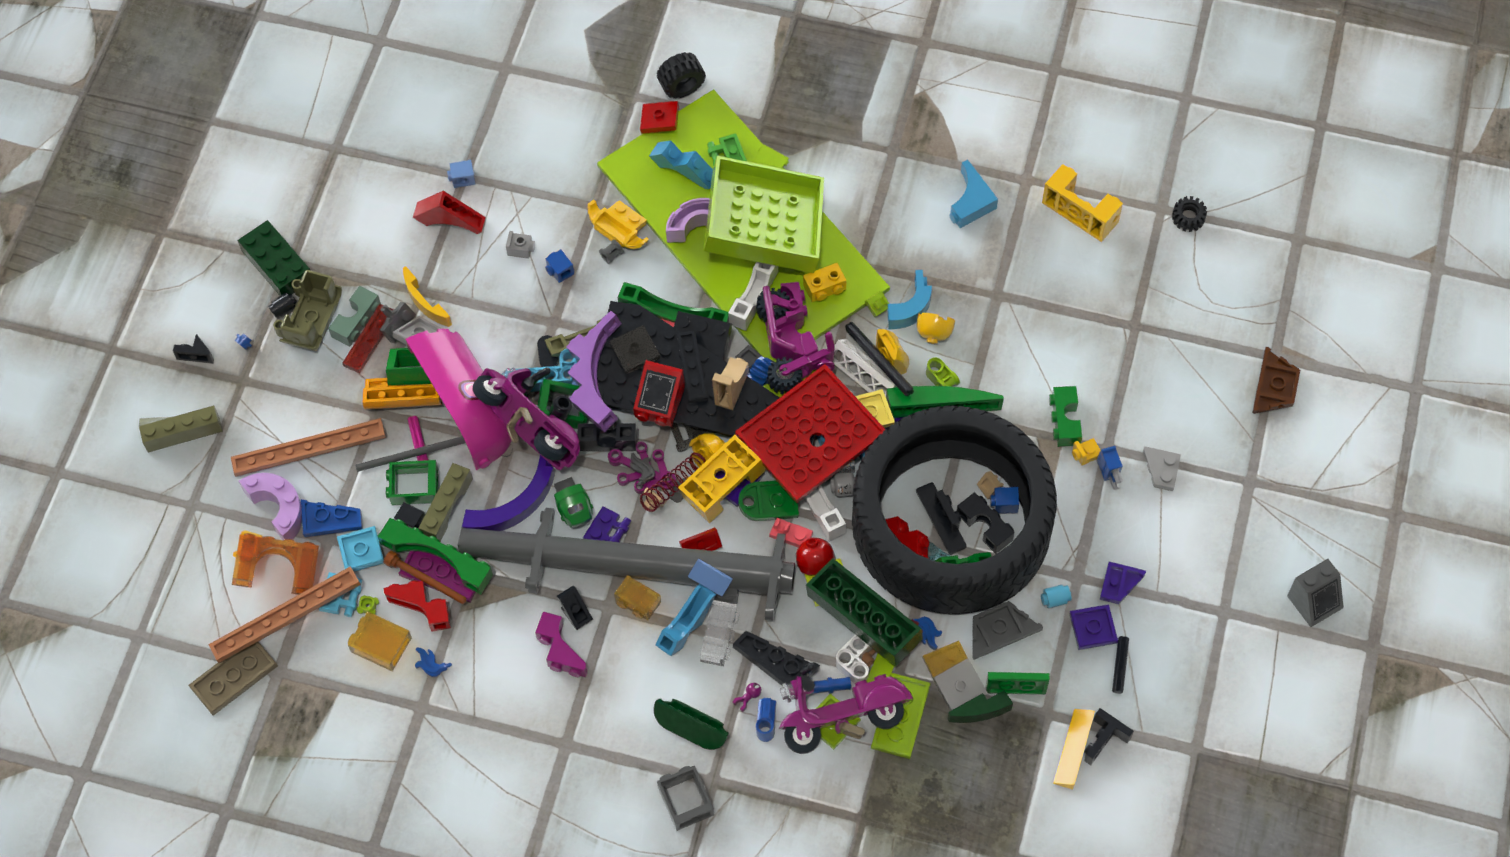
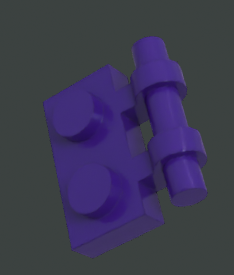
[583,506,631,542]

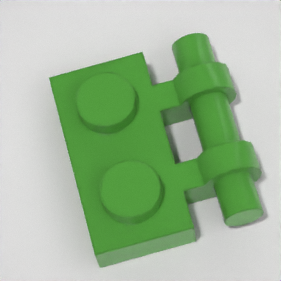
[707,133,747,167]

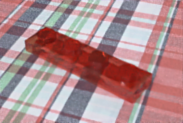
[342,304,394,374]

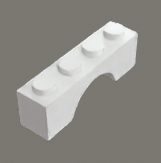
[728,262,778,331]
[804,485,846,541]

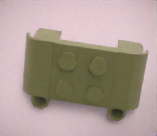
[273,270,342,351]

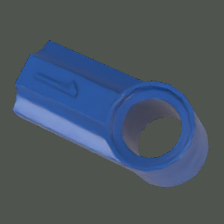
[756,698,776,742]

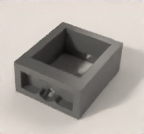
[657,765,714,831]

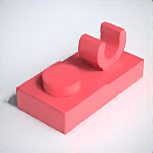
[769,518,813,547]

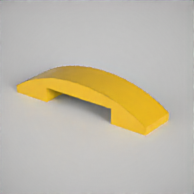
[403,266,452,327]

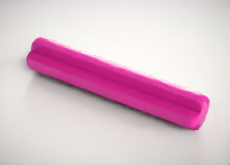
[407,415,428,461]

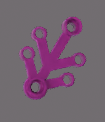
[608,441,676,494]

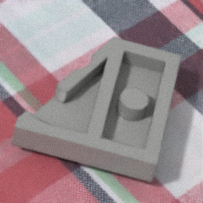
[1143,446,1181,491]

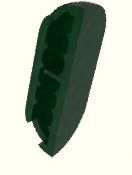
[653,698,729,750]

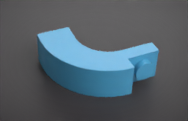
[887,270,932,329]

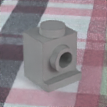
[506,231,535,259]

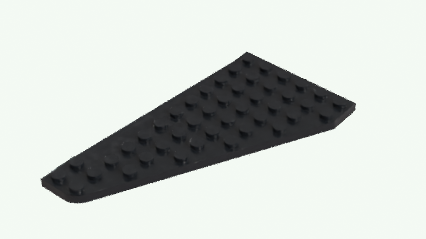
[597,301,814,445]

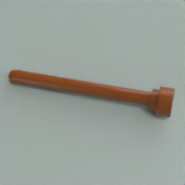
[383,550,467,604]

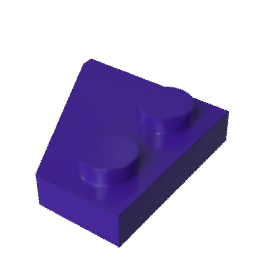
[1100,561,1146,604]

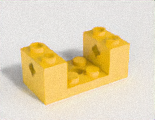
[1042,164,1123,242]
[678,435,766,523]

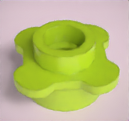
[357,595,379,616]

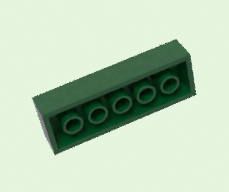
[806,558,923,667]

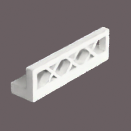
[833,339,897,397]

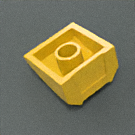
[876,329,910,375]

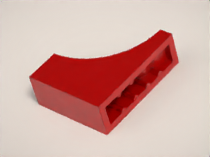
[413,191,486,234]

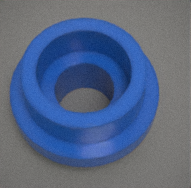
[235,333,252,350]

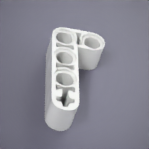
[836,635,873,684]

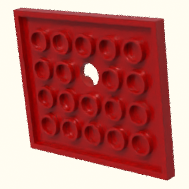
[735,364,885,503]

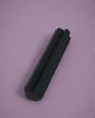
[1112,636,1129,694]

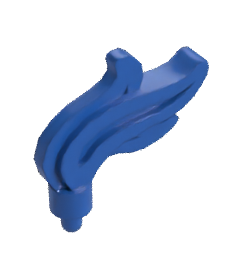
[913,616,942,650]
[415,647,452,677]

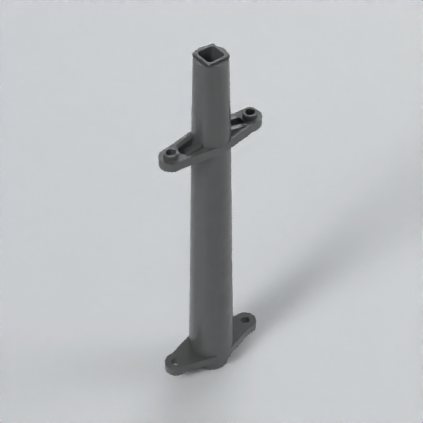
[458,508,795,621]

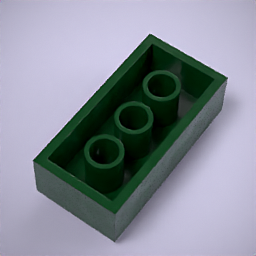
[237,220,311,296]

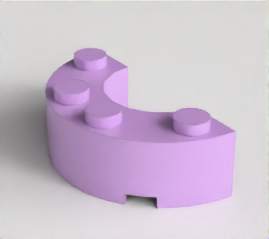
[666,198,736,242]
[239,473,302,545]

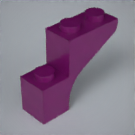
[535,611,587,678]

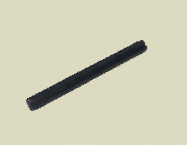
[845,322,914,396]

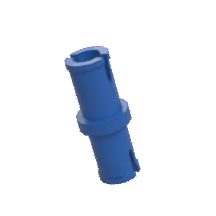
[812,677,851,694]

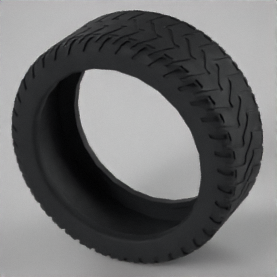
[852,406,1057,614]

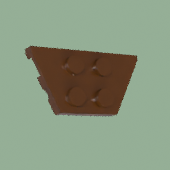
[1252,347,1301,414]

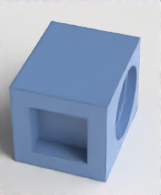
[447,160,476,188]

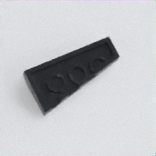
[733,631,820,690]

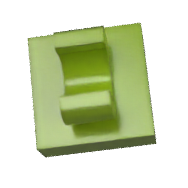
[864,291,889,317]

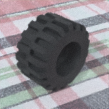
[656,52,706,99]

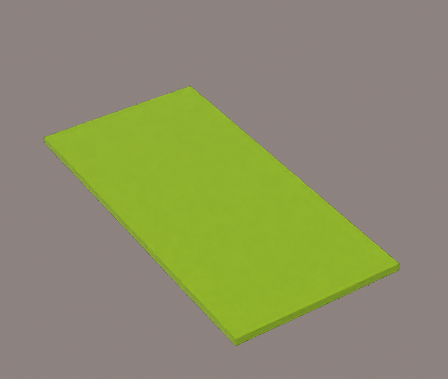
[597,89,890,363]

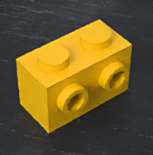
[803,263,846,302]

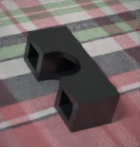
[577,423,637,451]
[957,492,1015,554]

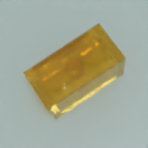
[614,575,661,621]

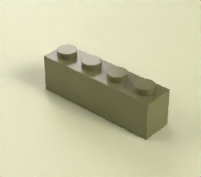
[139,405,223,453]

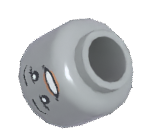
[830,471,855,497]

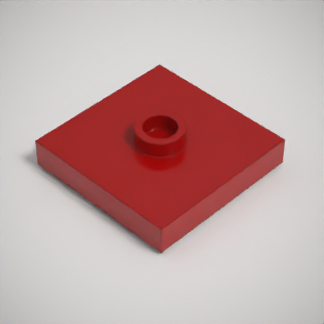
[640,101,679,134]

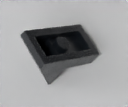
[173,334,214,364]
[557,586,593,630]

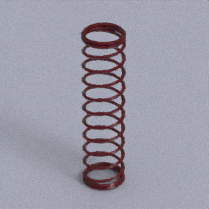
[640,452,706,512]

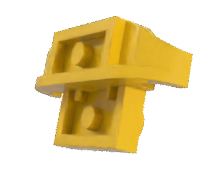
[587,199,649,249]

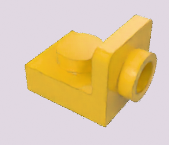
[1072,438,1101,466]

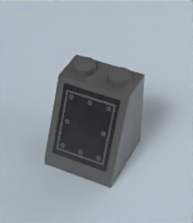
[1287,559,1344,627]

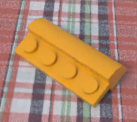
[362,378,442,410]

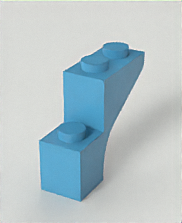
[649,141,713,189]
[655,584,716,656]

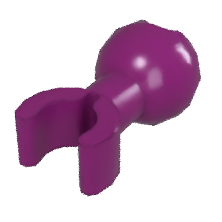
[733,683,762,712]

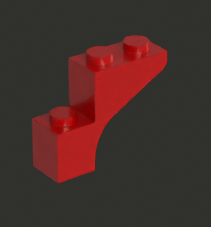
[885,516,929,559]
[383,580,451,632]

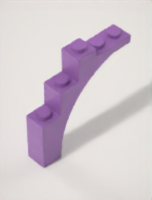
[566,311,622,432]

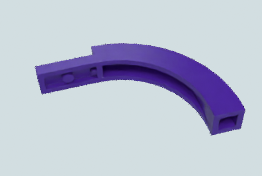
[462,455,555,531]

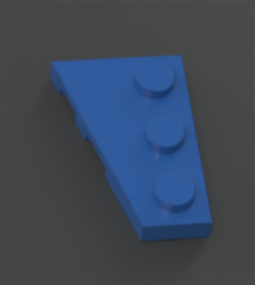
[301,499,363,537]

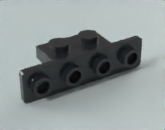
[916,482,967,555]

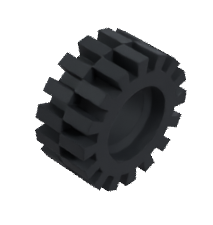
[1172,196,1207,232]

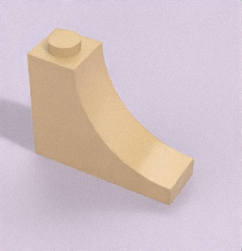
[712,357,749,410]

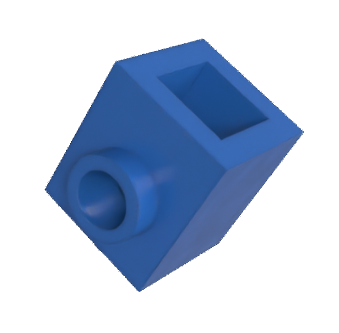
[545,249,574,283]
[990,487,1019,513]

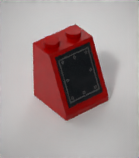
[633,360,685,427]

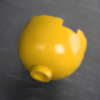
[917,313,955,344]
[689,433,725,467]

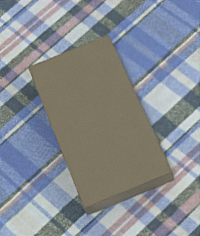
[188,642,278,716]

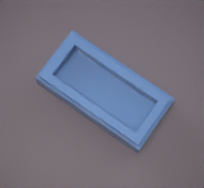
[688,559,733,596]

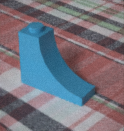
[949,159,998,228]

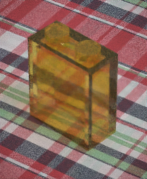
[348,612,412,672]

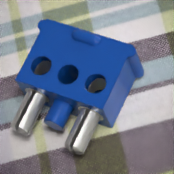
[1097,446,1123,490]

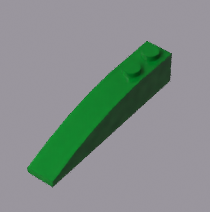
[886,386,1004,418]

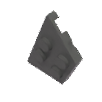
[972,601,1043,660]

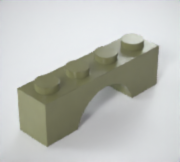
[418,463,473,542]

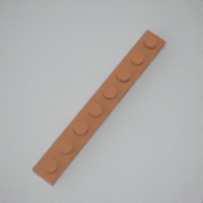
[231,418,386,477]
[208,566,361,663]

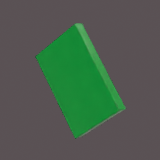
[985,672,1050,695]

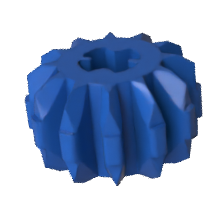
[748,356,773,386]

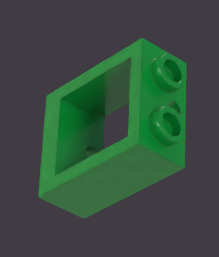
[386,348,432,385]
[537,379,587,429]
[386,460,438,505]

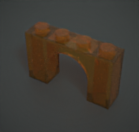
[232,533,319,595]

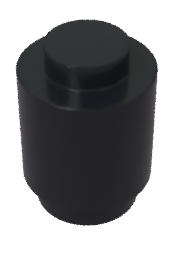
[268,292,297,318]
[549,396,572,421]

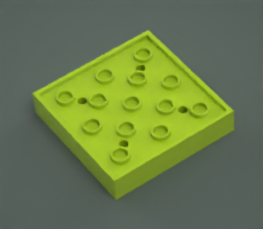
[704,156,824,273]

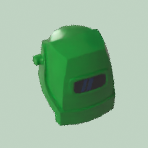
[554,484,594,528]

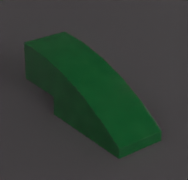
[947,690,1013,723]

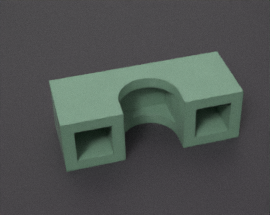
[328,285,381,347]

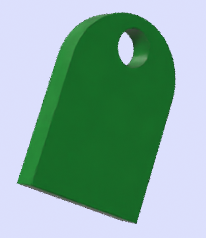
[738,480,799,521]

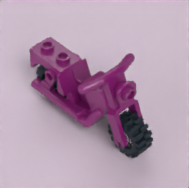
[756,282,835,395]

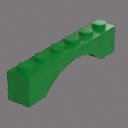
[617,282,729,323]
[377,518,493,595]

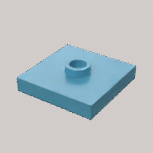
[337,526,384,571]

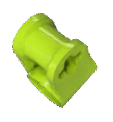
[926,357,960,387]

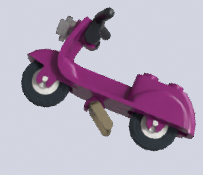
[473,367,580,470]
[779,663,913,754]

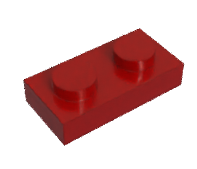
[679,527,722,551]

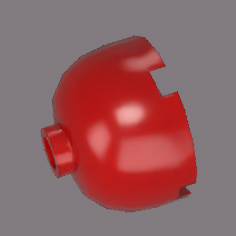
[796,538,836,575]

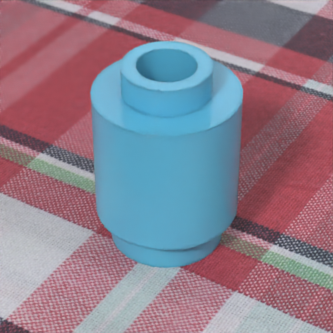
[1041,585,1072,608]

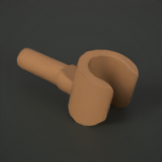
[861,649,876,667]

